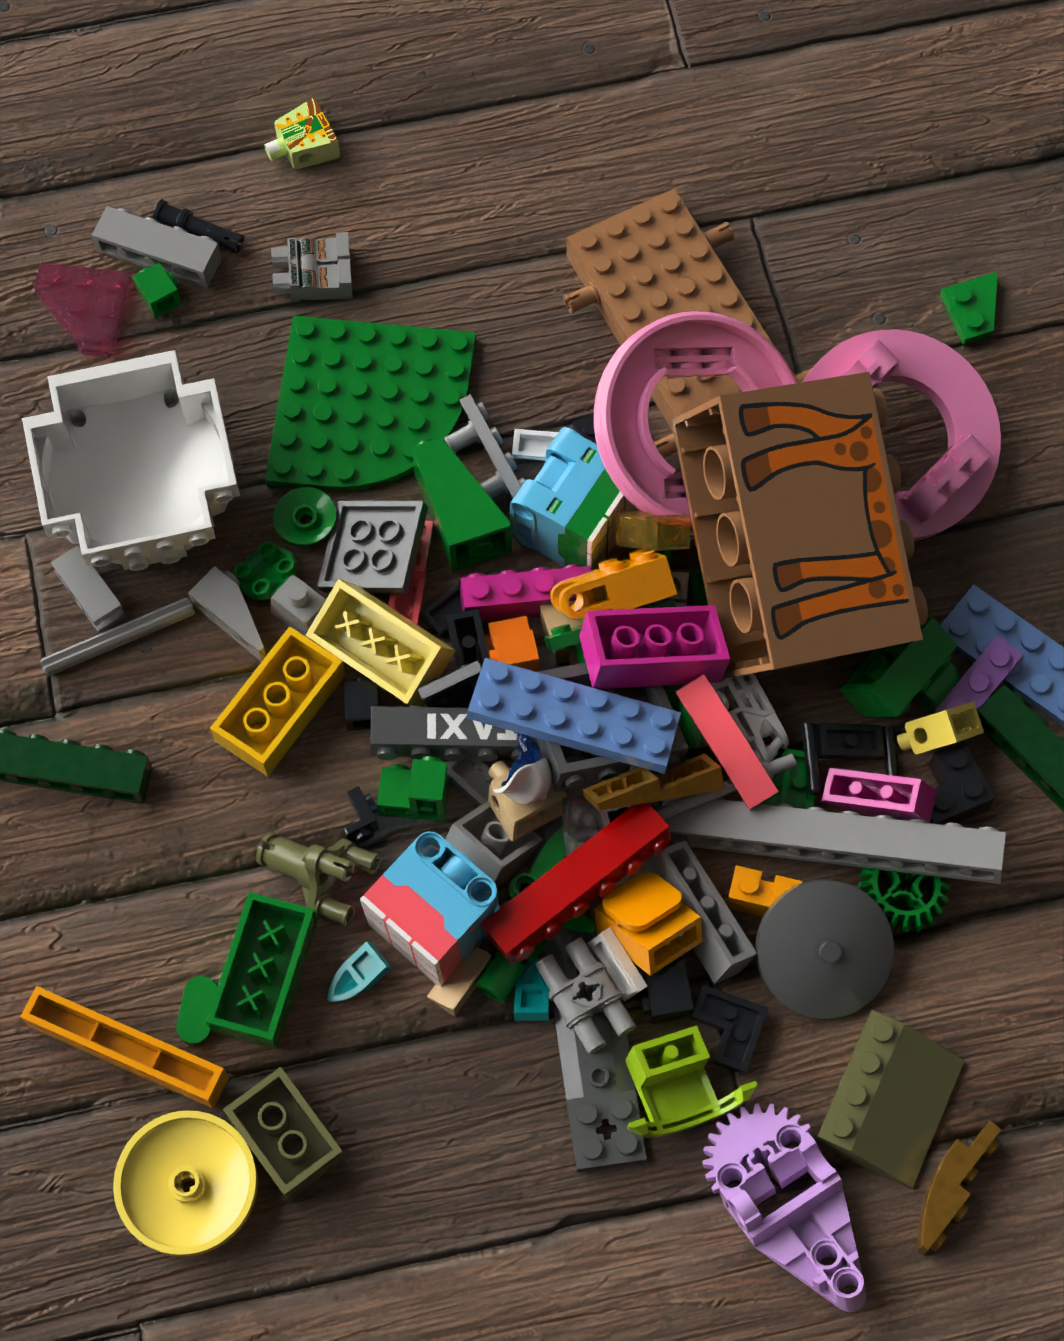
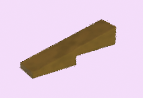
[583,753,725,811]

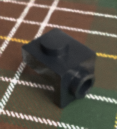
[343,786,379,843]

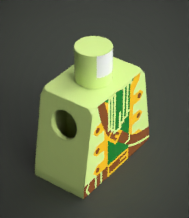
[264,98,341,169]

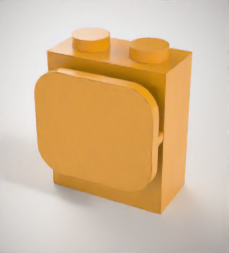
[594,872,703,976]

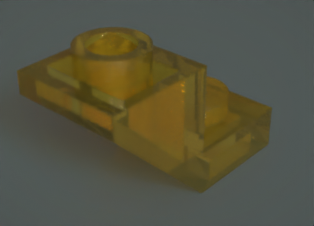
[615,511,690,551]

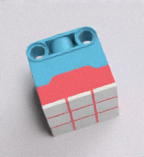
[360,831,500,987]

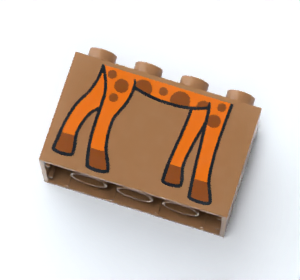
[671,372,928,679]

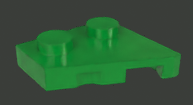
[940,272,998,346]

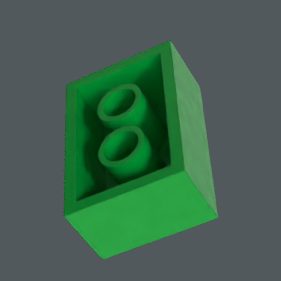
[839,617,958,717]

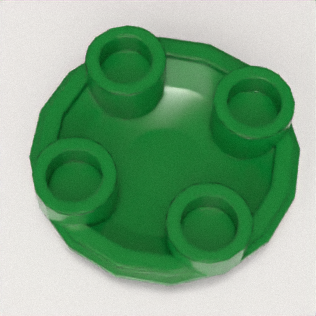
[234,542,297,600]

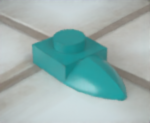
[327,941,392,1002]
[514,958,550,1021]

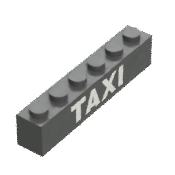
[370,706,572,762]

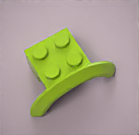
[625,1025,757,1138]

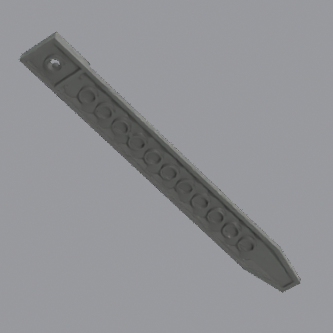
[517,646,647,1172]

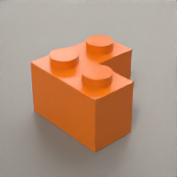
[484,616,540,672]

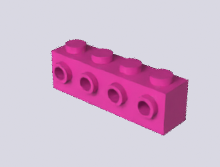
[460,564,591,622]

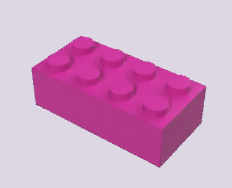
[579,605,730,689]

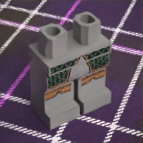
[271,232,353,302]

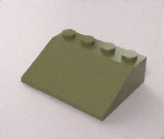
[815,1009,964,1189]

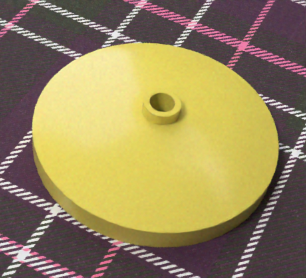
[113,1110,258,1257]

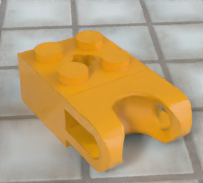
[550,548,677,619]

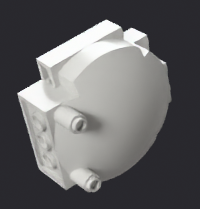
[22,350,240,571]

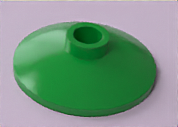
[273,487,337,546]

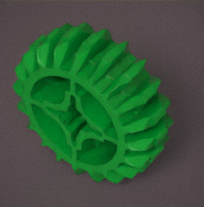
[858,868,951,934]

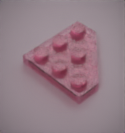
[34,262,131,358]

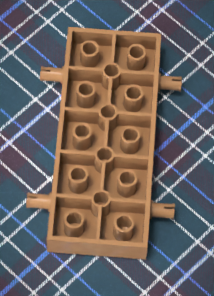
[563,188,814,458]

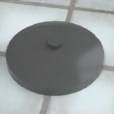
[755,879,894,1019]

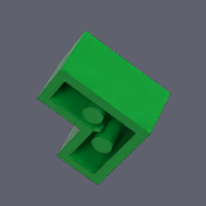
[377,756,450,822]

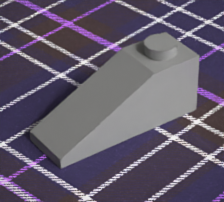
[188,566,267,662]

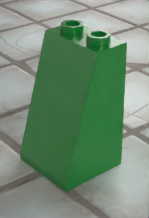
[411,437,512,573]

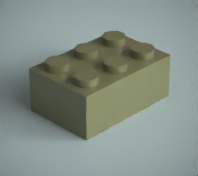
[223,1067,346,1202]

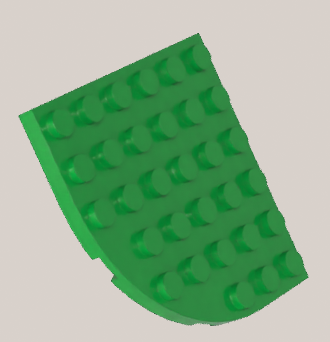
[265,316,476,492]

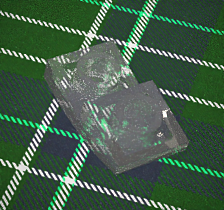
[562,795,599,856]

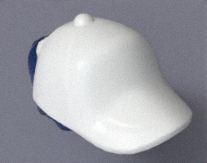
[493,733,552,805]

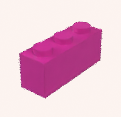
[822,768,937,823]

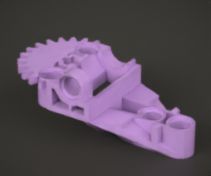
[703,1103,866,1312]

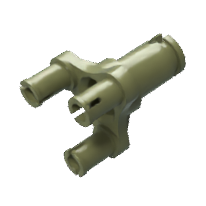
[256,833,381,926]

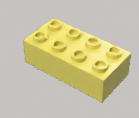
[305,579,456,707]

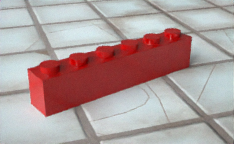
[481,803,672,965]

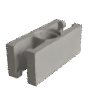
[50,545,126,634]

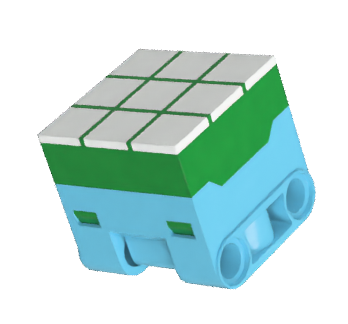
[510,427,638,571]

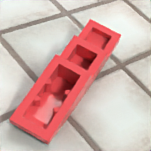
[675,674,778,810]

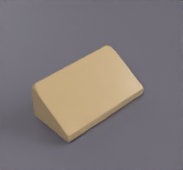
[427,947,493,1017]

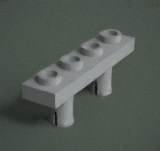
[444,394,525,499]

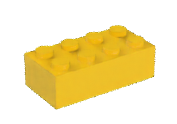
[210,626,346,777]

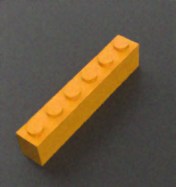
[20,986,229,1109]

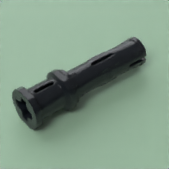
[152,199,244,253]

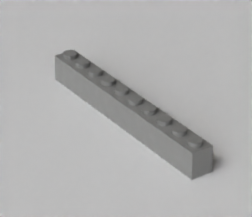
[662,797,1006,884]

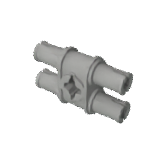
[536,938,636,1055]

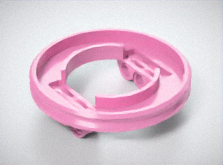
[594,311,797,531]
[802,329,1001,541]

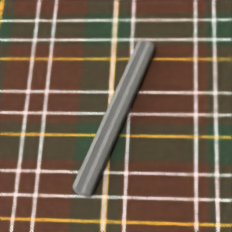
[41,598,195,676]

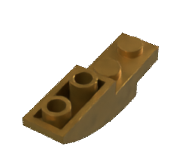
[917,1121,1001,1255]

